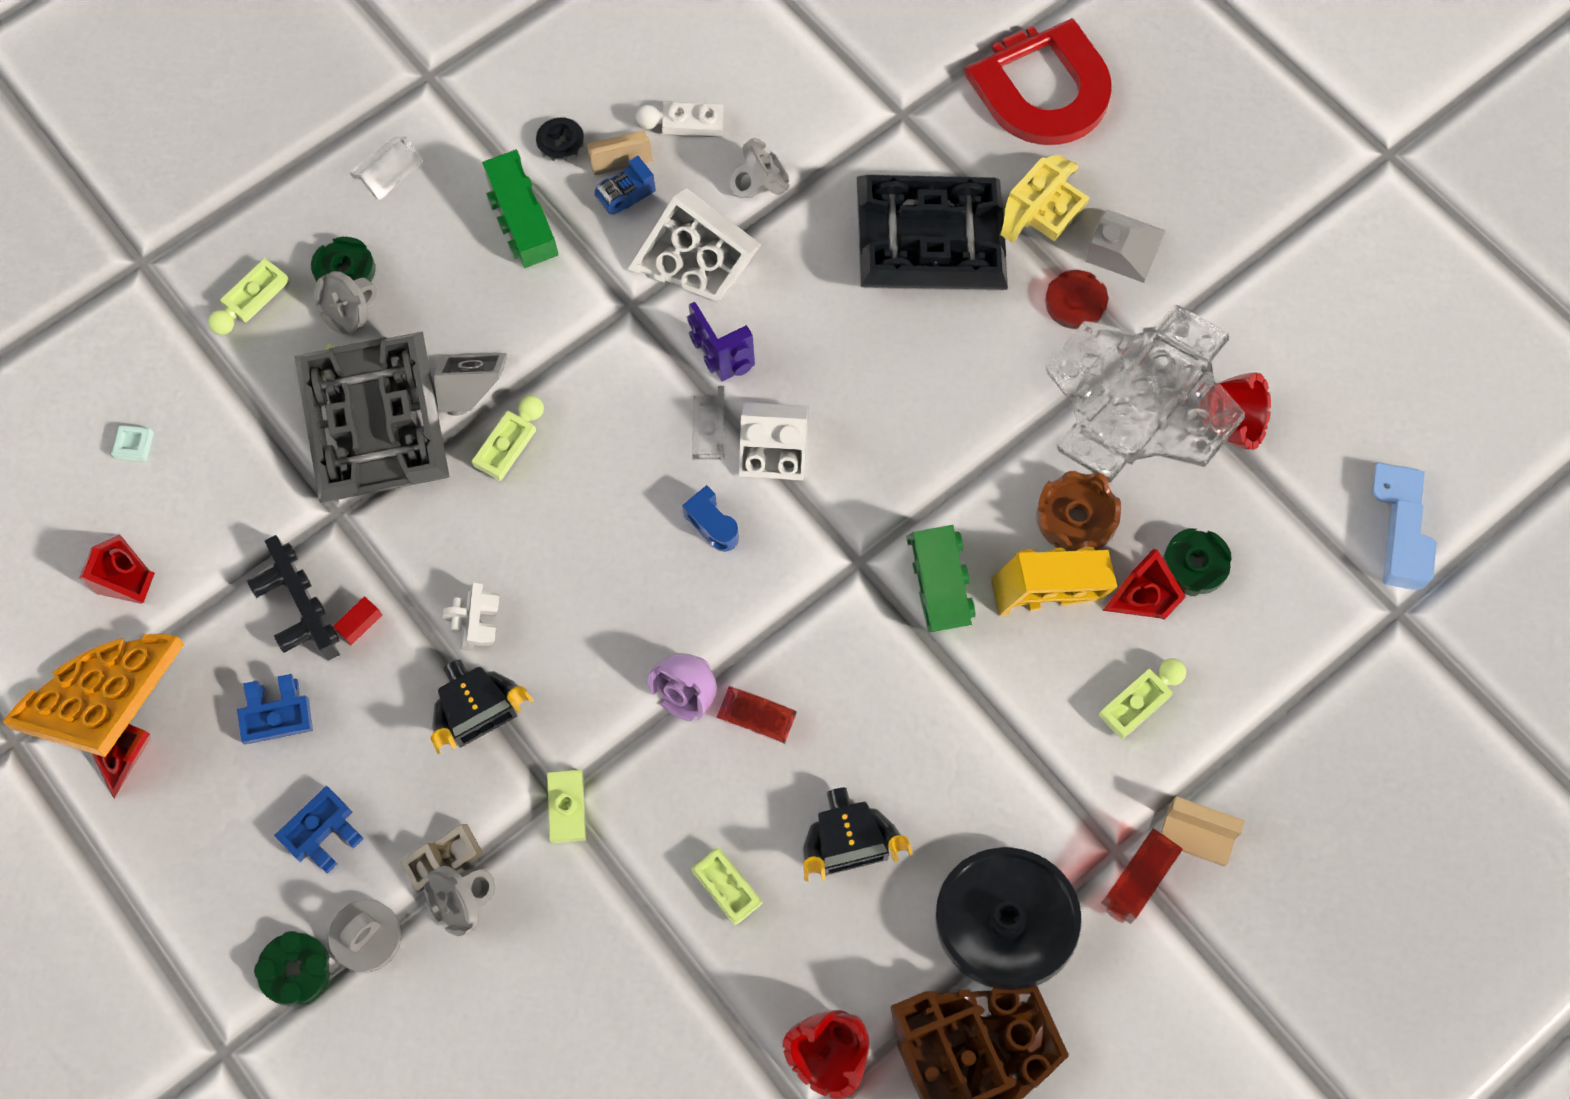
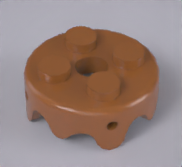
[1036,471,1121,551]

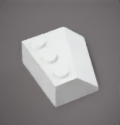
[628,188,761,302]

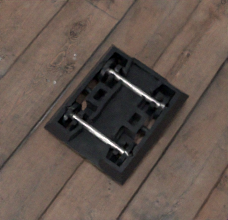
[856,175,1008,291]

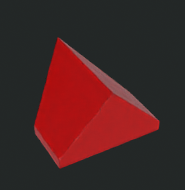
[79,534,155,604]
[1102,549,1186,620]
[91,724,151,799]

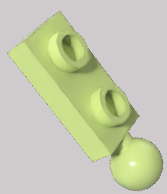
[208,258,290,335]
[472,395,544,481]
[1099,658,1186,740]

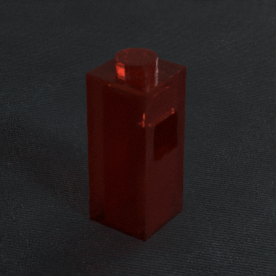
[1101,828,1183,924]

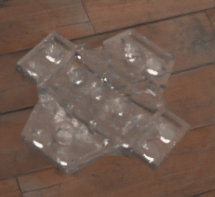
[1045,304,1245,483]

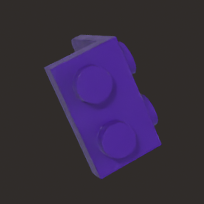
[686,301,755,382]

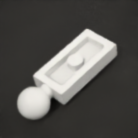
[636,102,723,137]

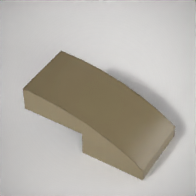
[400,824,483,892]

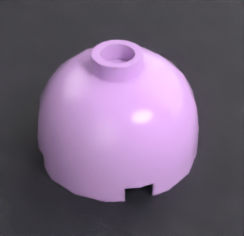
[647,653,717,721]

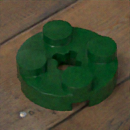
[311,236,376,283]
[1163,528,1232,596]
[254,931,330,1006]

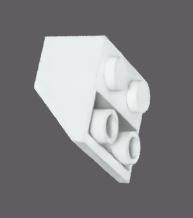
[739,402,809,480]

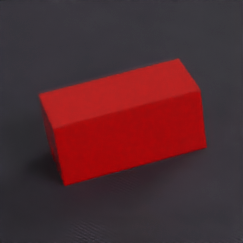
[333,596,382,645]

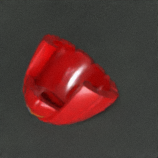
[1199,372,1271,450]
[782,1010,869,1099]

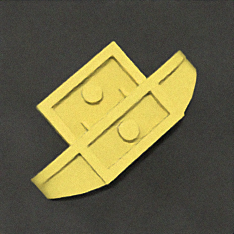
[1000,155,1090,243]

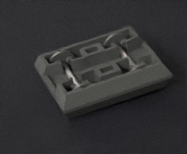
[294,331,450,503]

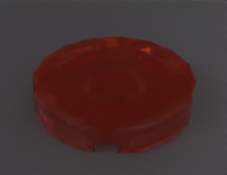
[1045,269,1109,330]

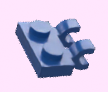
[237,674,313,745]
[274,786,364,874]

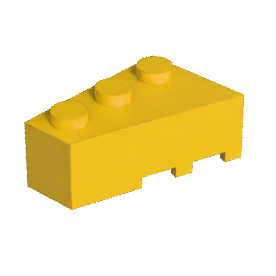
[991,547,1117,616]

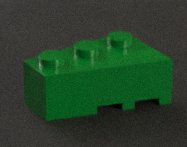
[482,149,559,269]
[906,525,976,632]

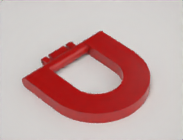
[964,18,1112,145]

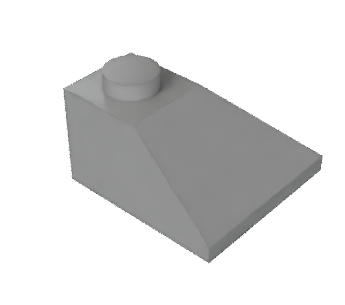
[1086,209,1165,283]
[434,353,507,416]

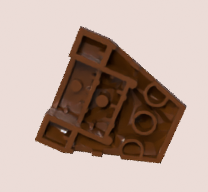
[890,986,1069,1099]

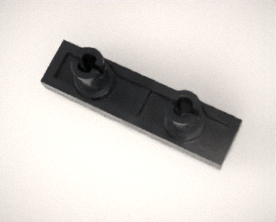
[246,535,340,661]

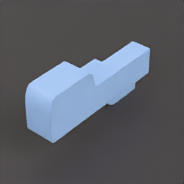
[1373,462,1437,590]

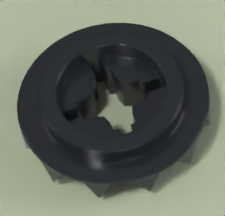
[536,117,584,162]

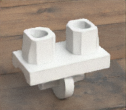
[442,583,499,651]

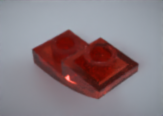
[716,686,797,744]

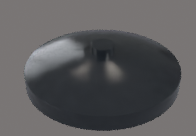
[936,847,1082,990]

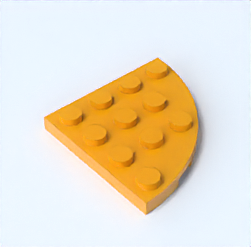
[2,634,184,757]

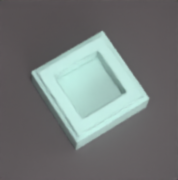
[111,425,154,462]

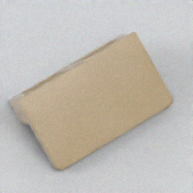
[586,130,653,175]
[1159,796,1245,866]

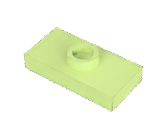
[547,770,586,844]
[691,847,763,926]

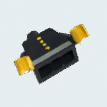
[430,660,534,754]
[803,787,913,882]

